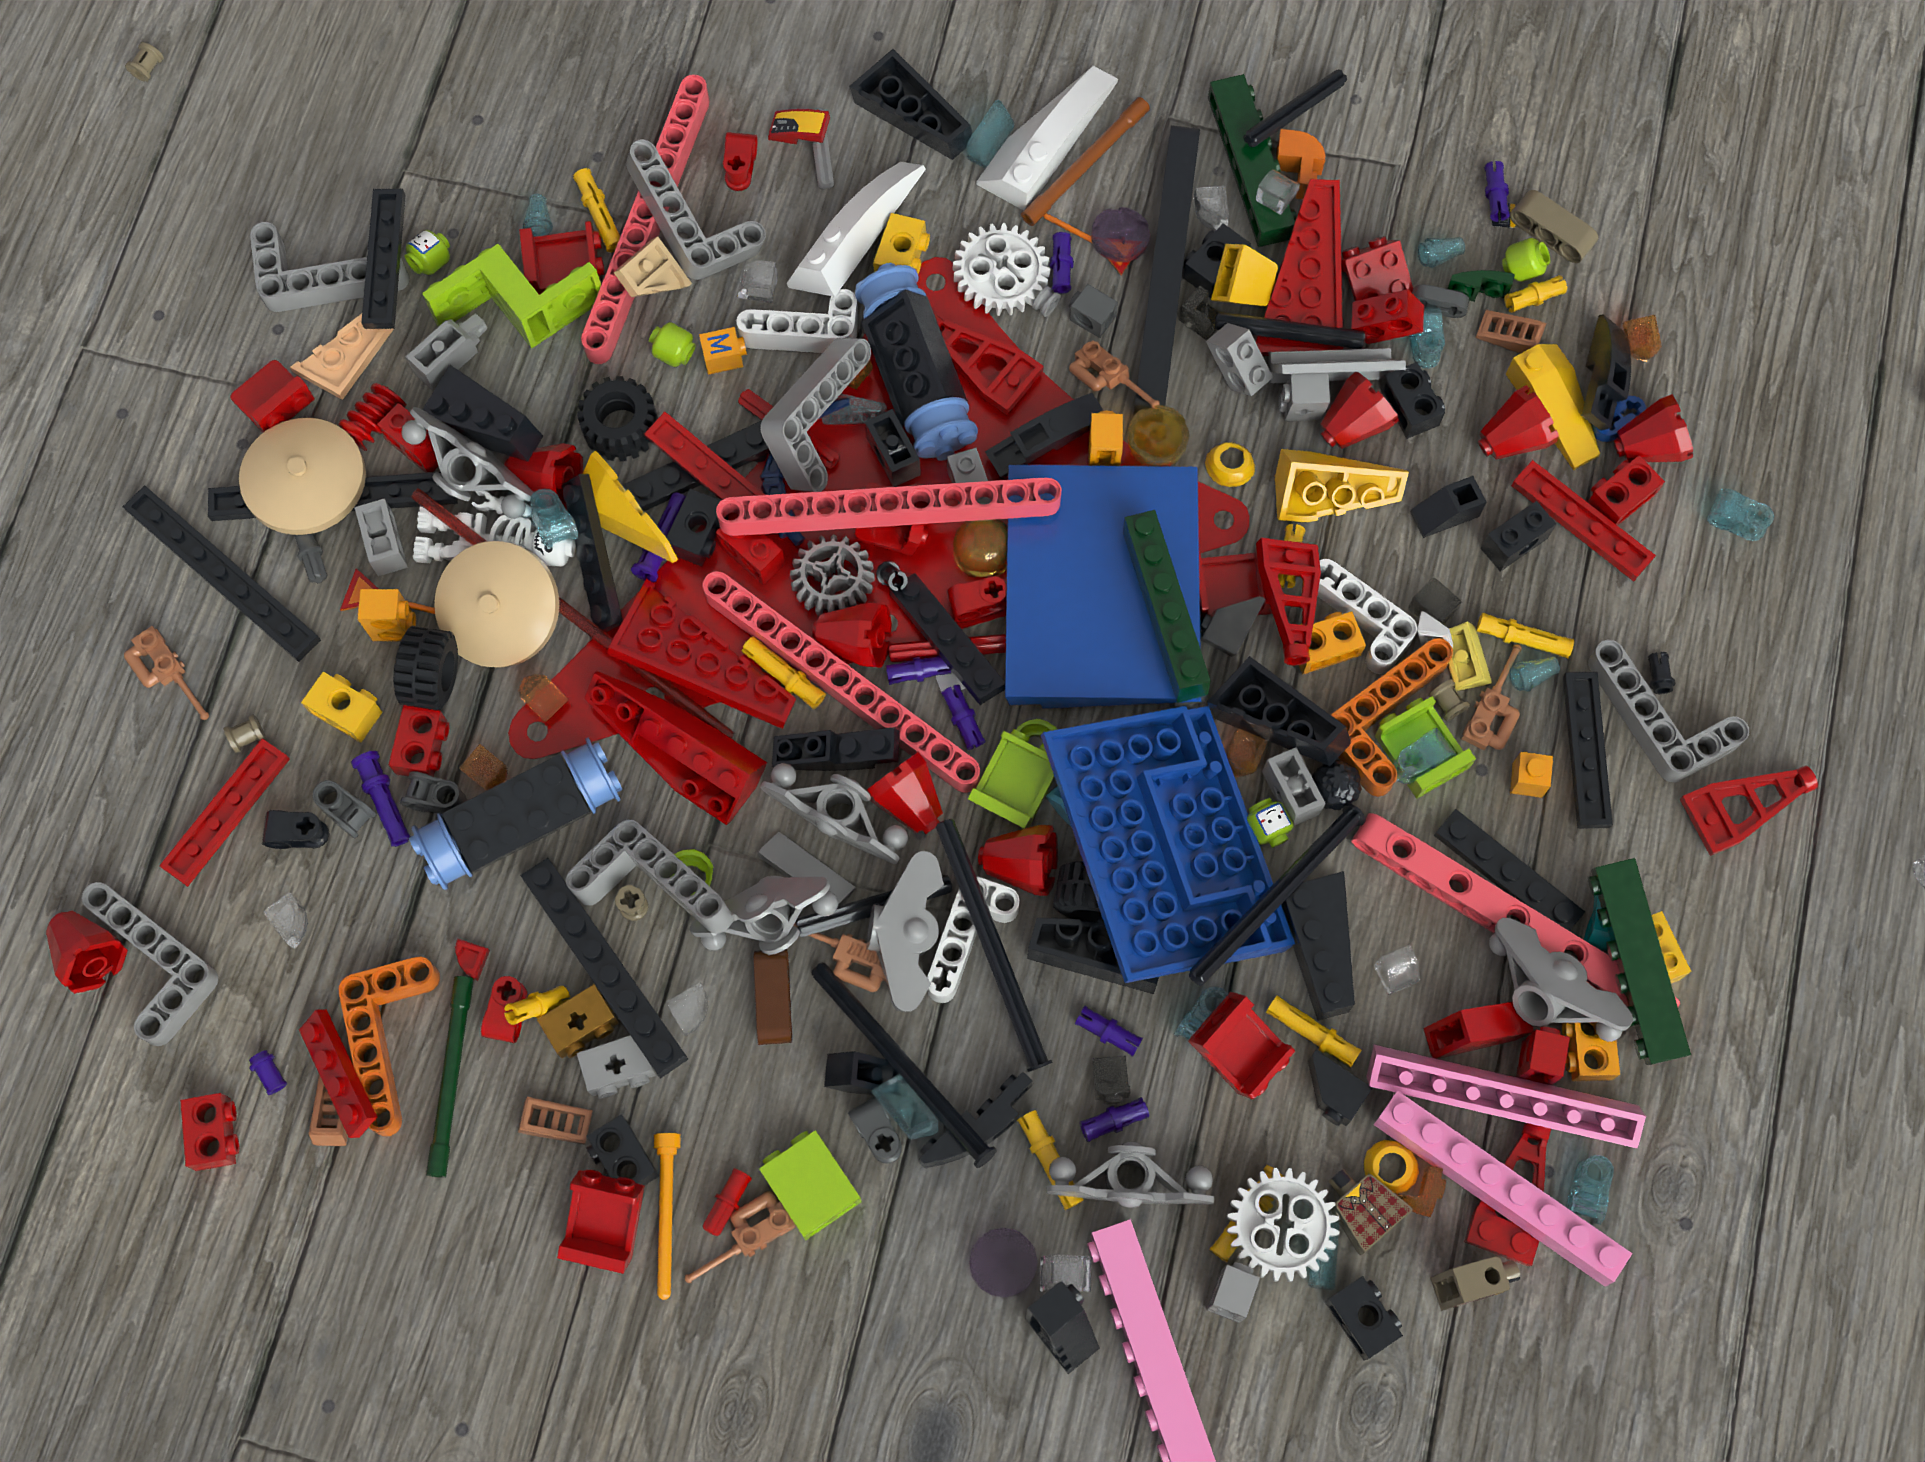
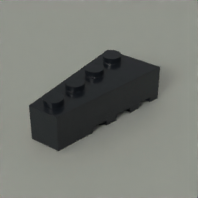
[849,49,974,160]
[422,365,543,461]
[1207,656,1351,766]
[1281,871,1355,1021]
[1027,918,1159,994]
[1025,1280,1100,1374]

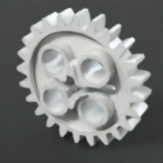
[953,223,1050,316]
[1227,1168,1339,1282]

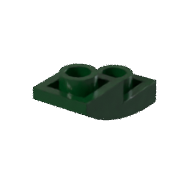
[1447,270,1515,302]

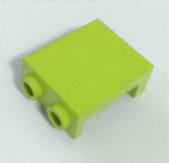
[1375,696,1476,799]
[968,729,1055,829]
[759,1130,862,1240]

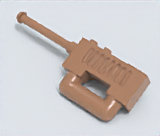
[1069,341,1160,409]
[124,626,209,720]
[1461,644,1522,750]
[793,923,887,992]
[685,1191,796,1283]

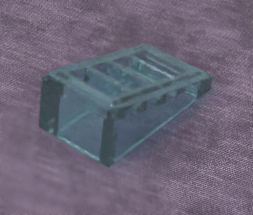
[822,394,887,424]

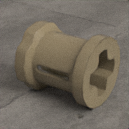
[125,42,164,82]
[1428,679,1470,721]
[223,714,266,753]
[615,885,649,921]

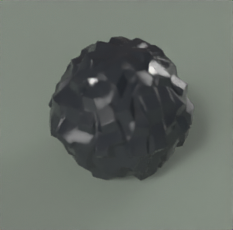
[1312,760,1362,811]

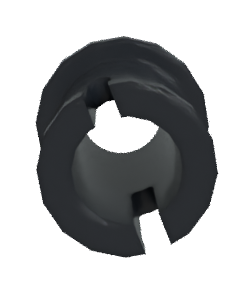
[876,561,908,591]
[1648,652,1676,694]

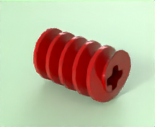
[338,383,407,451]

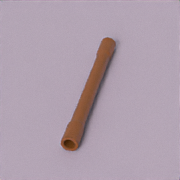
[1021,97,1150,226]

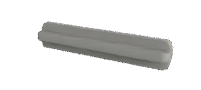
[812,108,834,189]

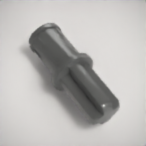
[294,533,327,584]

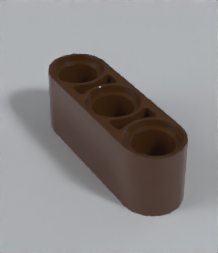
[754,949,792,1045]

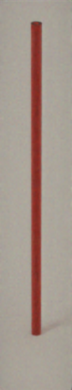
[411,488,735,739]

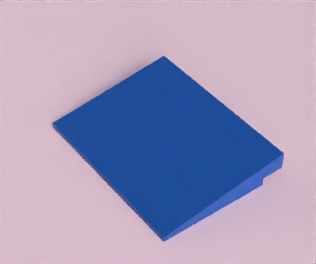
[1005,465,1201,709]
[1040,706,1295,983]

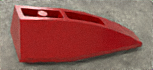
[584,671,768,825]

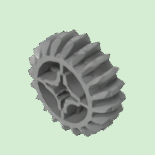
[790,534,875,616]

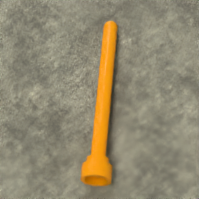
[653,1133,681,1300]

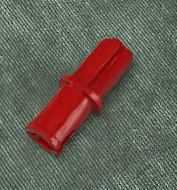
[702,1168,752,1236]

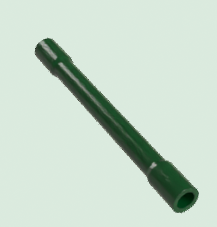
[426,976,474,1178]

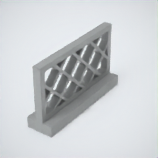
[1268,348,1406,383]

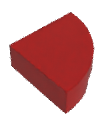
[455,938,490,981]

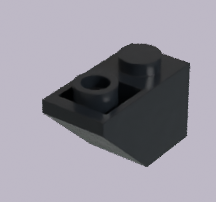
[1410,476,1487,538]

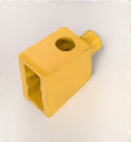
[1211,244,1278,306]

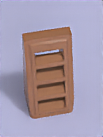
[1475,310,1546,354]
[309,1075,348,1146]
[517,1097,593,1144]

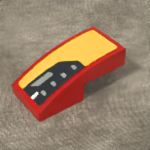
[768,109,830,145]

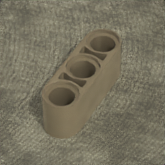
[1510,190,1599,263]

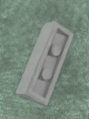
[758,832,856,906]

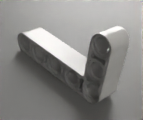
[626,139,766,280]
[250,222,410,312]
[761,338,871,492]
[1588,639,1749,783]
[565,819,733,933]
[82,882,218,1046]

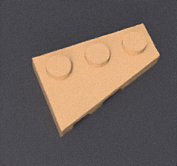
[290,314,394,400]

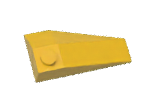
[1506,344,1600,470]
[1275,449,1409,522]
[583,451,678,563]

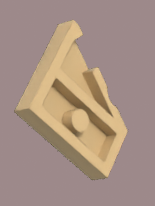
[614,236,692,297]

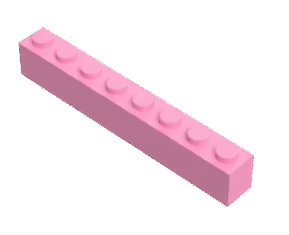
[1366,1045,1646,1148]
[1374,1090,1632,1286]
[1087,1219,1216,1462]

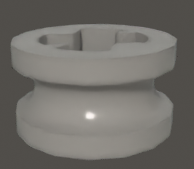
[1032,286,1061,317]

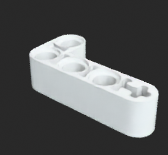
[736,289,859,353]
[1318,559,1417,674]
[927,877,1020,1003]

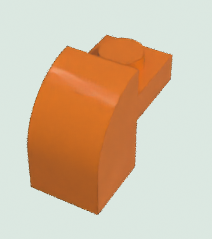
[1276,129,1326,199]

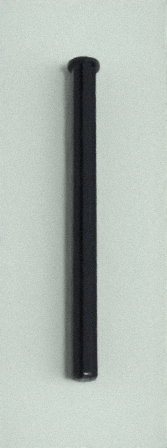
[1189,804,1366,986]
[936,819,1053,1072]
[811,962,997,1168]

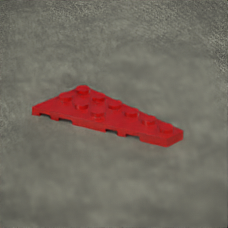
[1256,179,1343,356]
[607,578,796,729]

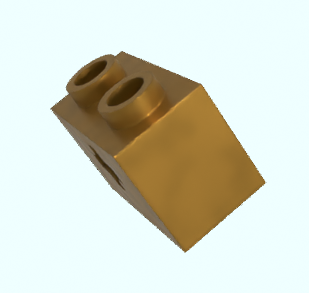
[537,984,619,1059]

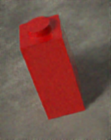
[1423,1002,1534,1059]

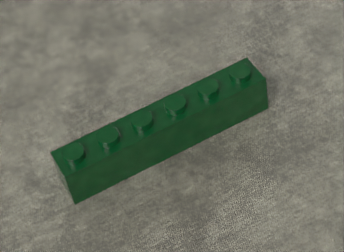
[1208,74,1297,247]
[1123,510,1211,703]
[1588,858,1691,1065]

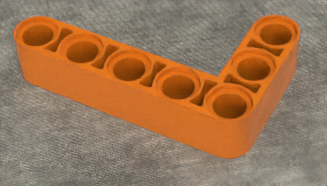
[1331,638,1453,797]
[339,957,440,1137]

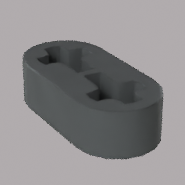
[1412,284,1469,318]

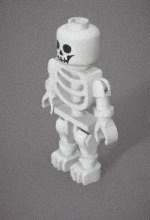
[413,491,576,567]

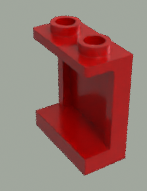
[519,221,605,295]
[1199,548,1273,621]
[1188,992,1295,1099]
[557,1170,645,1274]

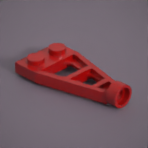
[934,314,1044,415]
[1256,537,1321,665]
[1680,765,1818,856]
[1464,1123,1552,1267]

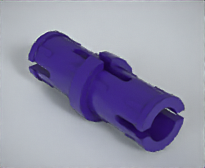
[1484,161,1510,222]
[1050,232,1074,294]
[886,656,951,685]
[941,684,986,750]
[1075,1006,1143,1057]
[1079,1097,1149,1142]

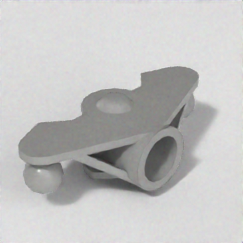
[401,407,537,519]
[760,763,908,864]
[866,851,944,1012]
[690,875,838,955]
[1489,918,1633,1042]
[1046,1142,1214,1208]

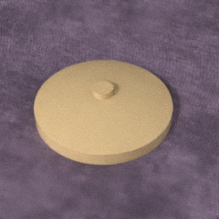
[239,418,366,535]
[434,541,559,667]

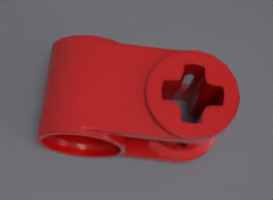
[723,132,758,191]
[947,576,1007,623]
[481,976,528,1043]

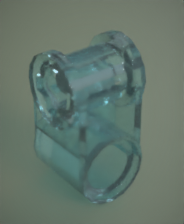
[1409,308,1445,369]
[530,489,578,549]
[1707,489,1774,541]
[1393,728,1457,784]
[1174,987,1228,1040]
[1566,1155,1614,1225]

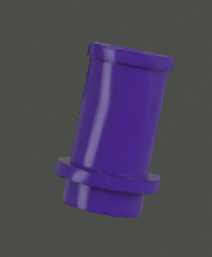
[249,1050,287,1095]

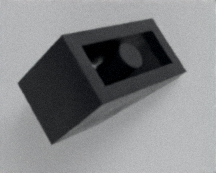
[1200,596,1266,657]
[1308,1050,1372,1126]
[824,1051,902,1097]

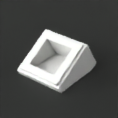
[1417,611,1453,648]

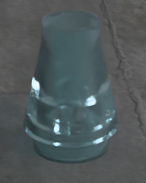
[523,194,553,237]
[1418,237,1465,268]
[1509,656,1560,692]

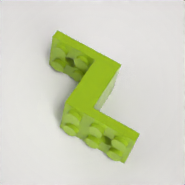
[422,244,601,349]

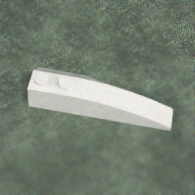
[976,66,1118,211]
[787,162,926,297]

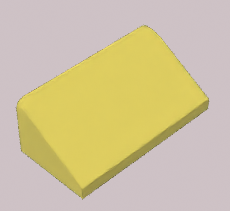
[1448,621,1492,691]

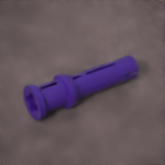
[631,493,686,583]
[351,751,411,847]

